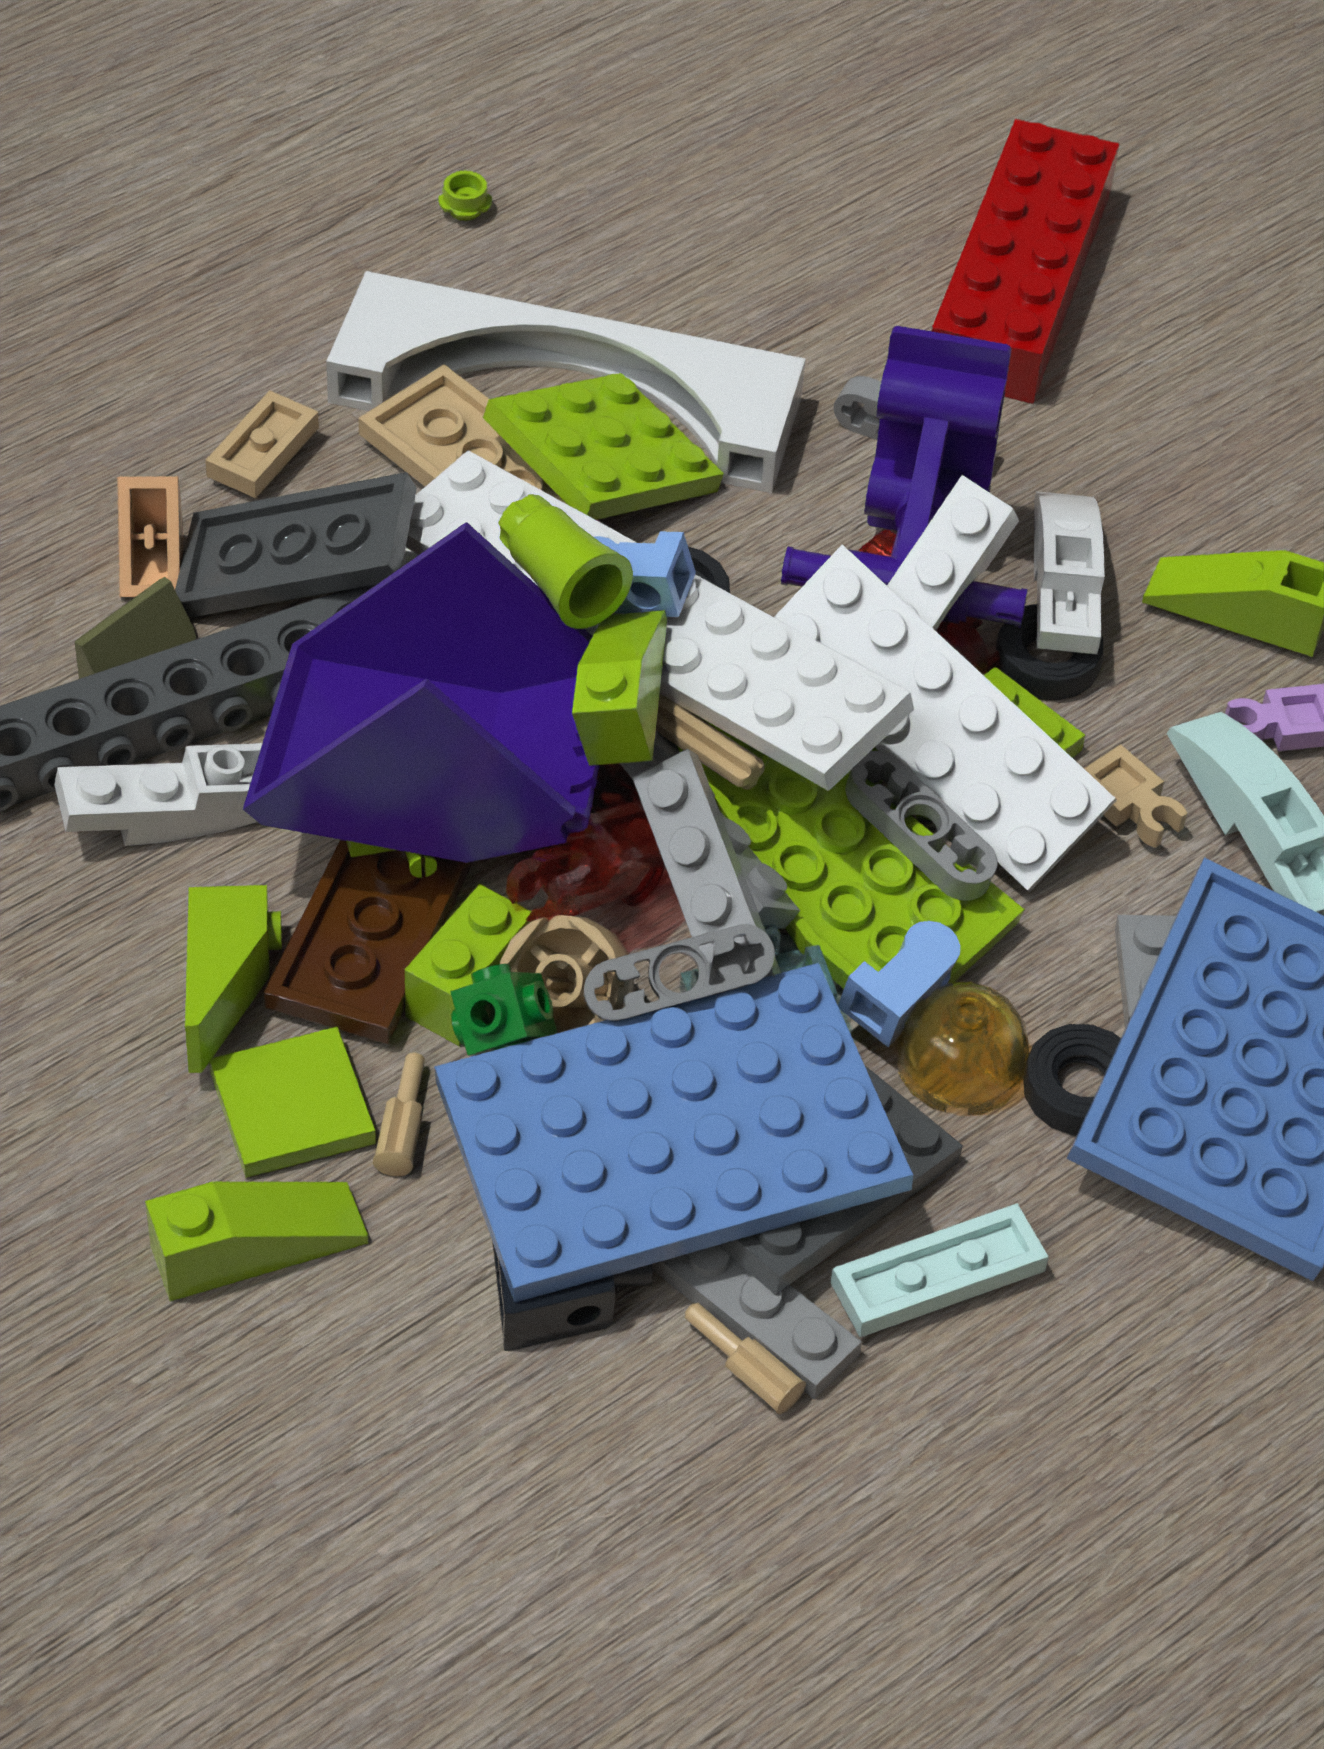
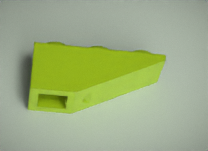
[1142,550,1324,657]

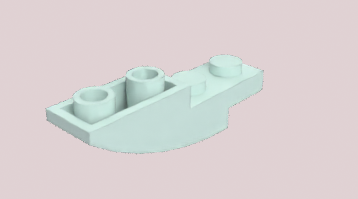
[1167,712,1324,916]

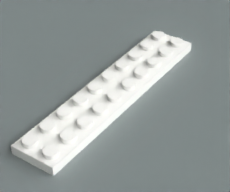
[406,450,914,791]

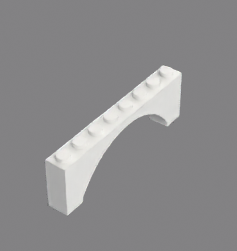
[326,271,805,493]

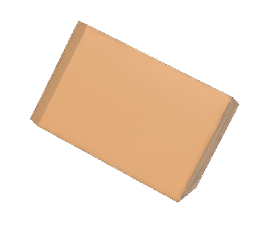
[117,476,184,597]

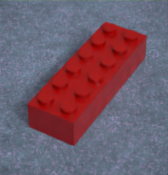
[931,119,1120,404]

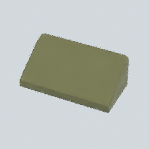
[74,577,196,679]

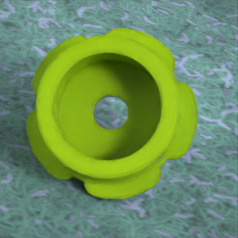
[438,171,492,221]

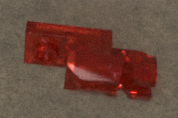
[506,800,664,922]

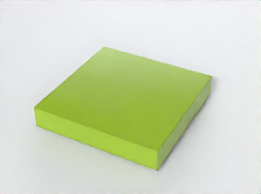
[209,1027,376,1178]

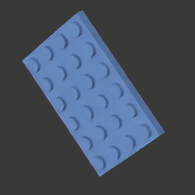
[1066,857,1324,1281]
[434,963,913,1303]

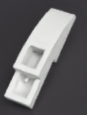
[1034,491,1105,654]
[54,743,262,846]

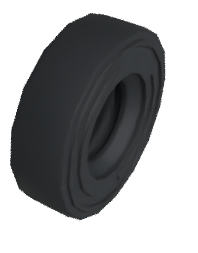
[996,603,1104,700]
[1023,1024,1121,1136]

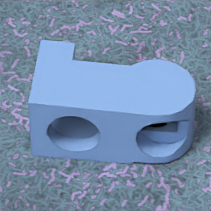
[594,531,696,617]
[838,921,960,1047]

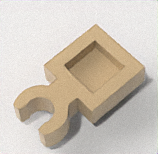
[1084,744,1187,848]

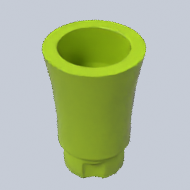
[498,494,633,629]

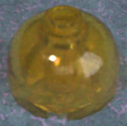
[897,982,1029,1115]

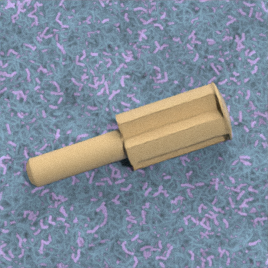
[373,1052,425,1176]
[685,1303,806,1414]

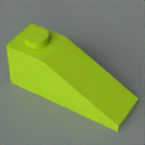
[572,610,667,766]
[185,885,282,1073]
[145,1182,369,1302]

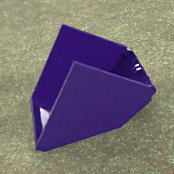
[243,522,600,863]

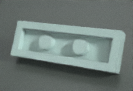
[830,1203,1048,1338]

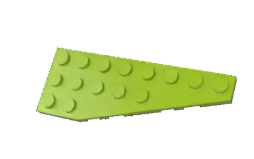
[677,713,1025,1000]

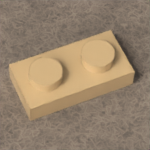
[205,390,319,498]

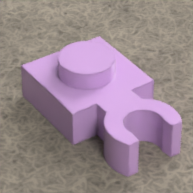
[1225,684,1324,751]

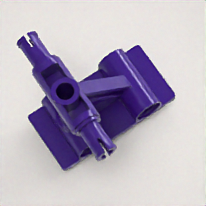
[781,326,1028,628]

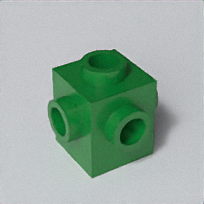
[450,963,558,1056]

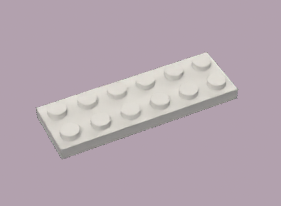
[774,545,1117,892]

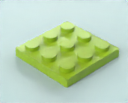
[483,373,724,520]

